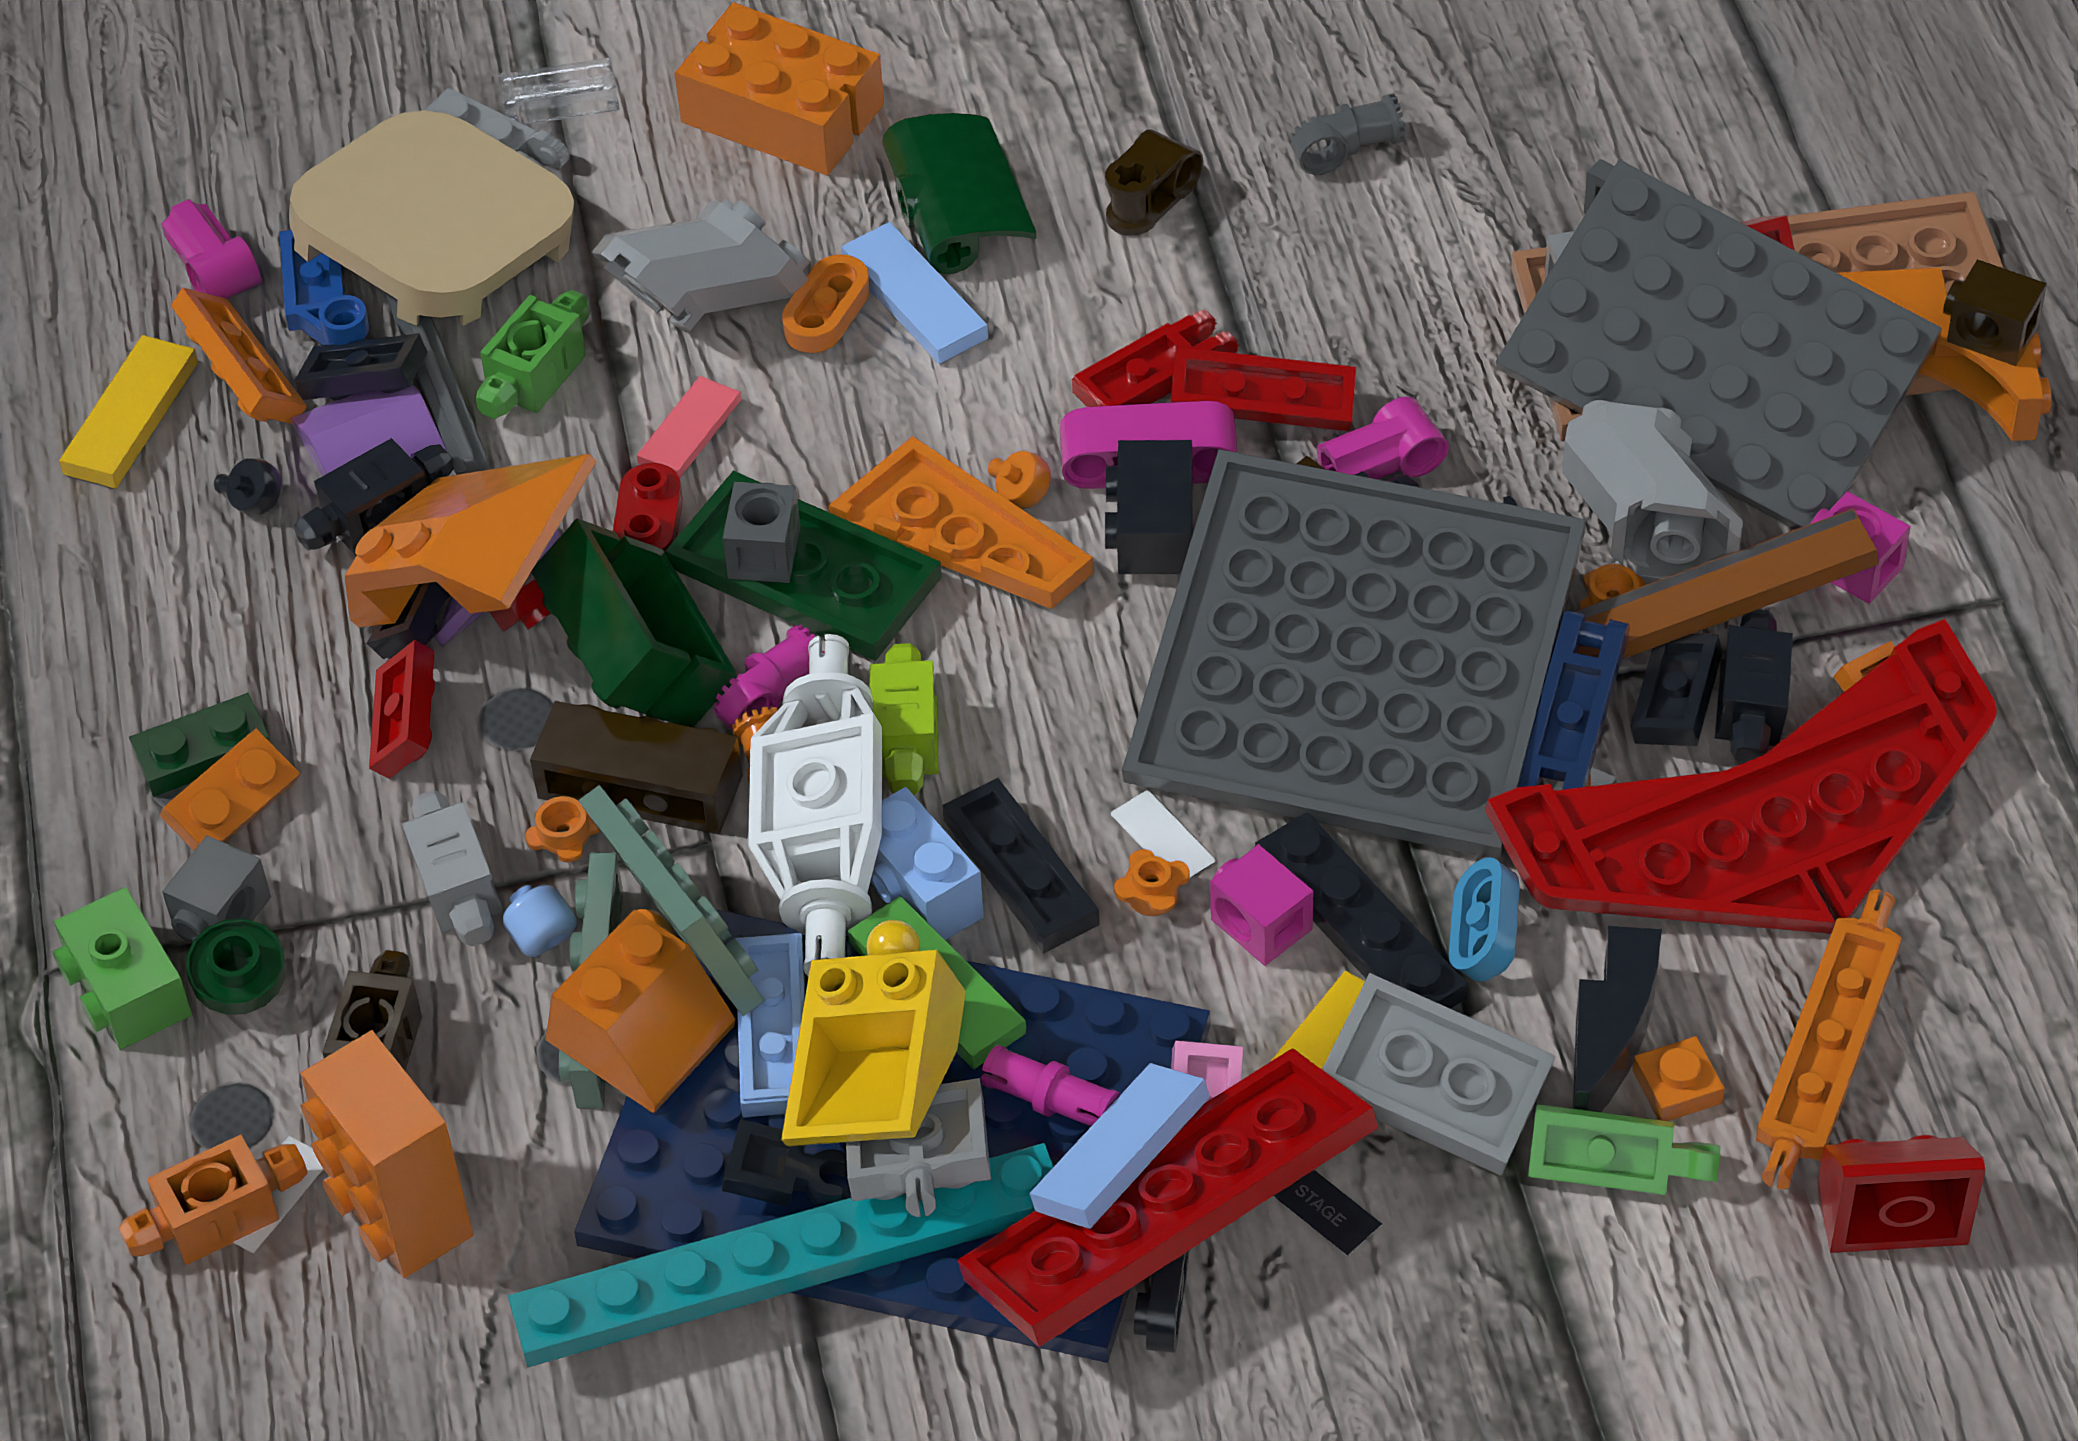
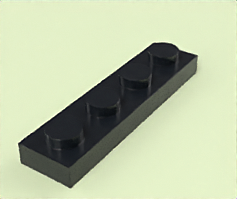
[1255,813,1468,1009]

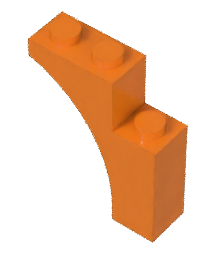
[1837,268,2051,441]

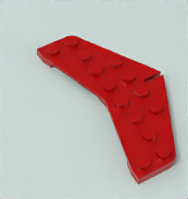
[1485,619,1997,934]

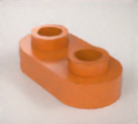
[782,254,870,353]

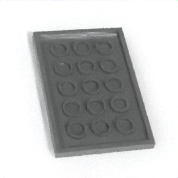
[1496,159,1942,530]

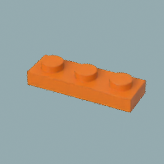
[171,287,307,424]

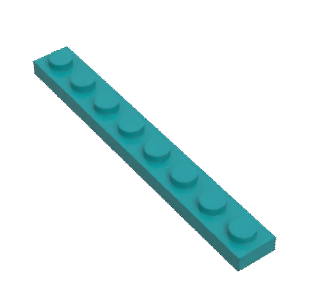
[507,1143,1053,1368]

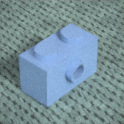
[871,787,984,940]

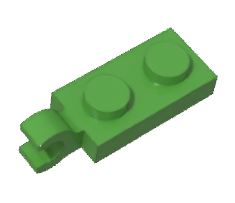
[1528,1104,1721,1195]

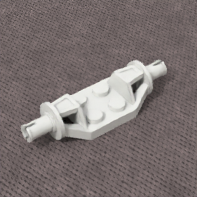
[748,634,882,976]

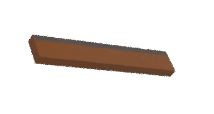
[1574,508,1879,659]

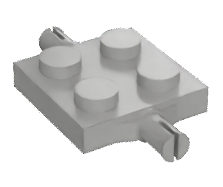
[846,1078,991,1217]

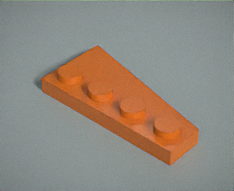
[828,436,1094,609]

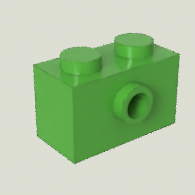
[52,887,192,1050]

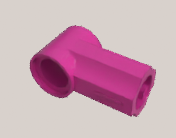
[161,199,262,299]
[1317,396,1449,479]

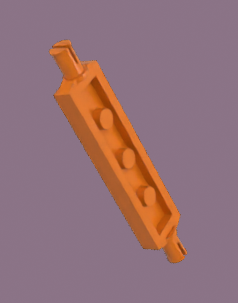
[1755,889,1902,1189]

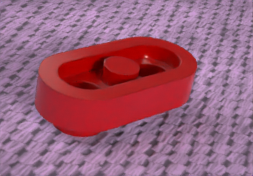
[612,463,683,552]

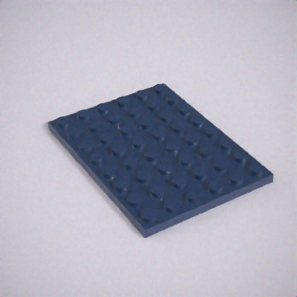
[574,909,1211,1363]

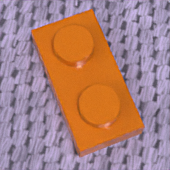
[159,728,300,851]

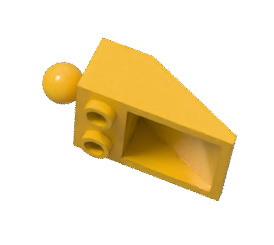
[781,920,966,1146]

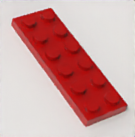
[957,1048,1378,1347]

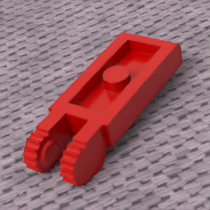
[1072,310,1240,407]

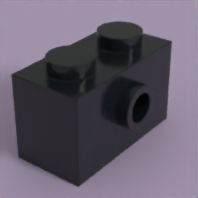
[1105,440,1193,574]

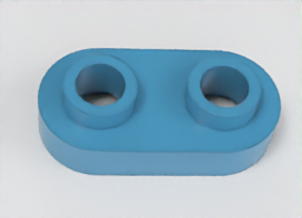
[1449,857,1520,982]

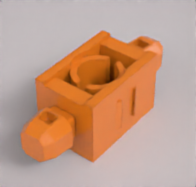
[118,1134,308,1266]

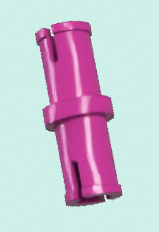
[981,1045,1121,1126]

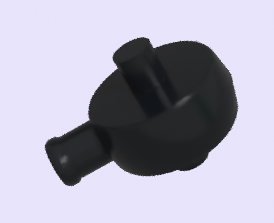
[214,458,281,515]

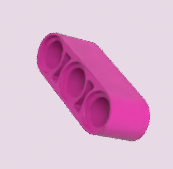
[1059,401,1238,489]

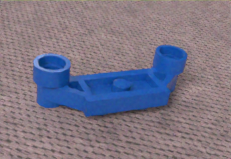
[279,230,370,345]

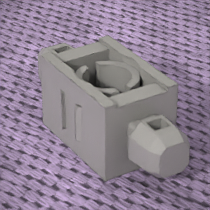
[402,790,503,946]

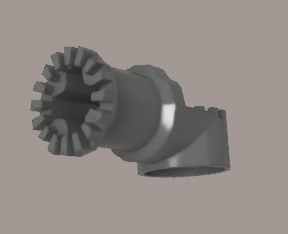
[1290,93,1406,175]

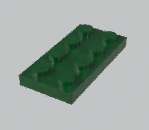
[665,470,942,661]

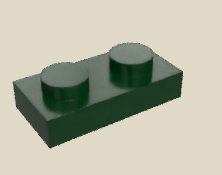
[129,693,271,797]

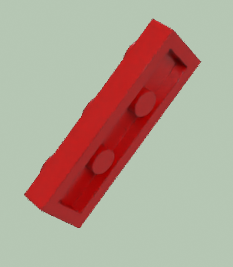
[1170,346,1356,431]

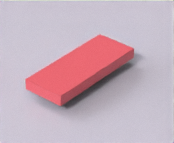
[636,376,742,478]

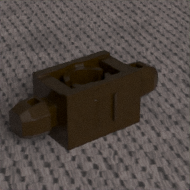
[322,950,422,1071]

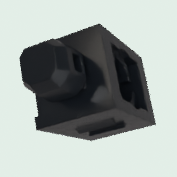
[294,438,454,556]
[1714,609,1793,763]

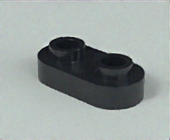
[1134,1250,1190,1353]

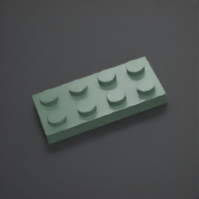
[578,785,765,1016]

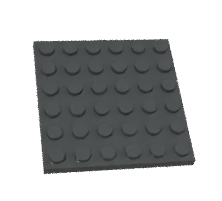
[1122,449,1586,860]

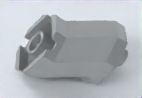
[591,199,810,331]
[1562,400,1743,585]

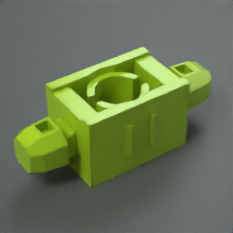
[870,643,939,795]

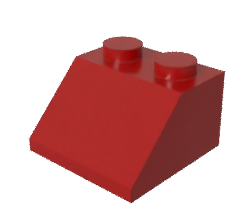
[1817,1135,1986,1253]

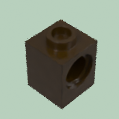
[1943,259,2047,366]

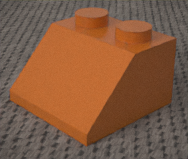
[545,909,735,1113]

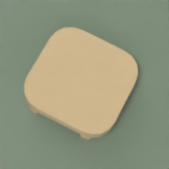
[289,110,574,326]

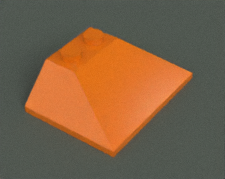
[344,454,597,628]

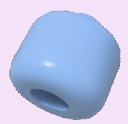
[503,885,577,957]

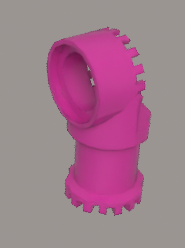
[713,624,825,732]

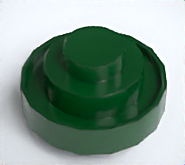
[186,919,286,1015]

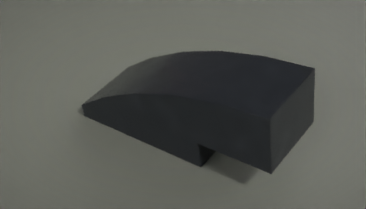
[1573,926,1662,1113]

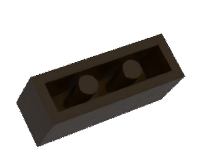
[530,701,743,835]

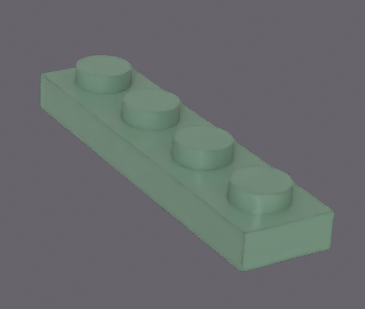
[559,852,623,1108]

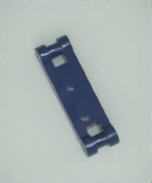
[1518,610,1630,790]

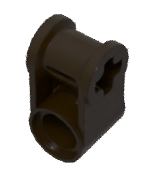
[1105,129,1204,235]

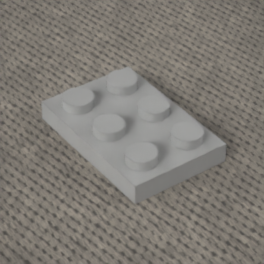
[1322,973,1556,1176]

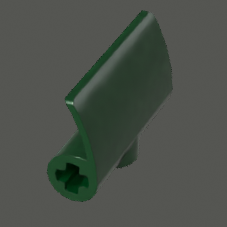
[882,113,1037,274]

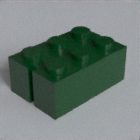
[531,518,738,728]

